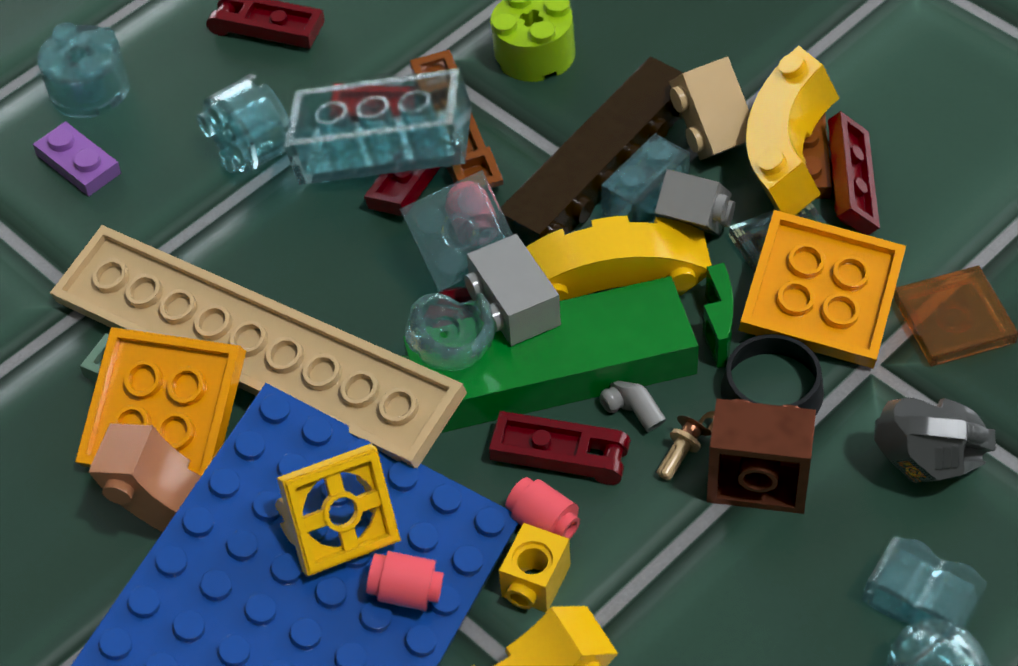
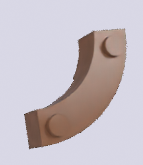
[88,423,201,532]

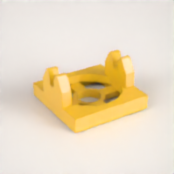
[275,444,401,576]

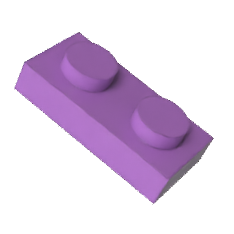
[33,121,121,197]

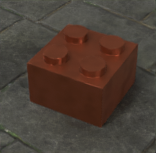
[707,399,816,514]

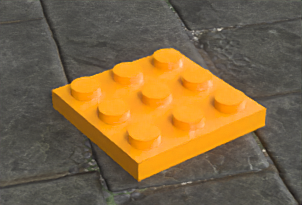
[738,210,906,369]
[75,327,246,476]

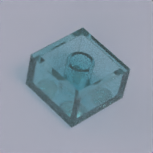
[399,170,513,292]

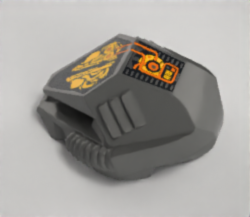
[874,398,996,483]

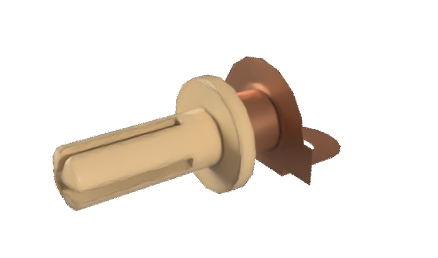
[657,411,715,480]

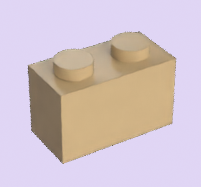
[669,56,750,161]

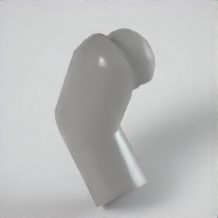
[599,381,667,432]

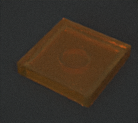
[893,265,1018,366]

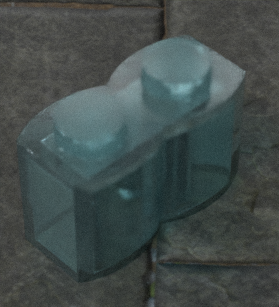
[863,536,987,647]

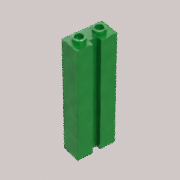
[402,276,699,433]

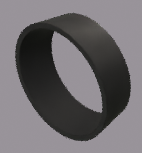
[720,334,824,415]

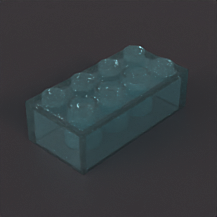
[284,68,472,185]

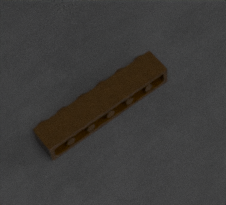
[497,56,684,246]

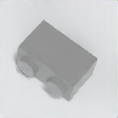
[655,169,735,236]
[464,233,561,346]

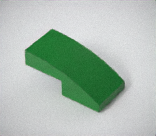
[702,263,734,368]

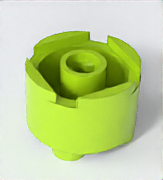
[490,0,575,82]

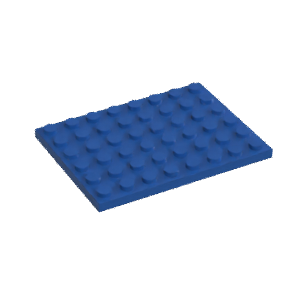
[71,383,519,666]

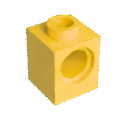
[499,523,571,613]

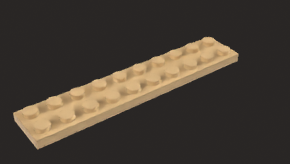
[50,225,467,468]

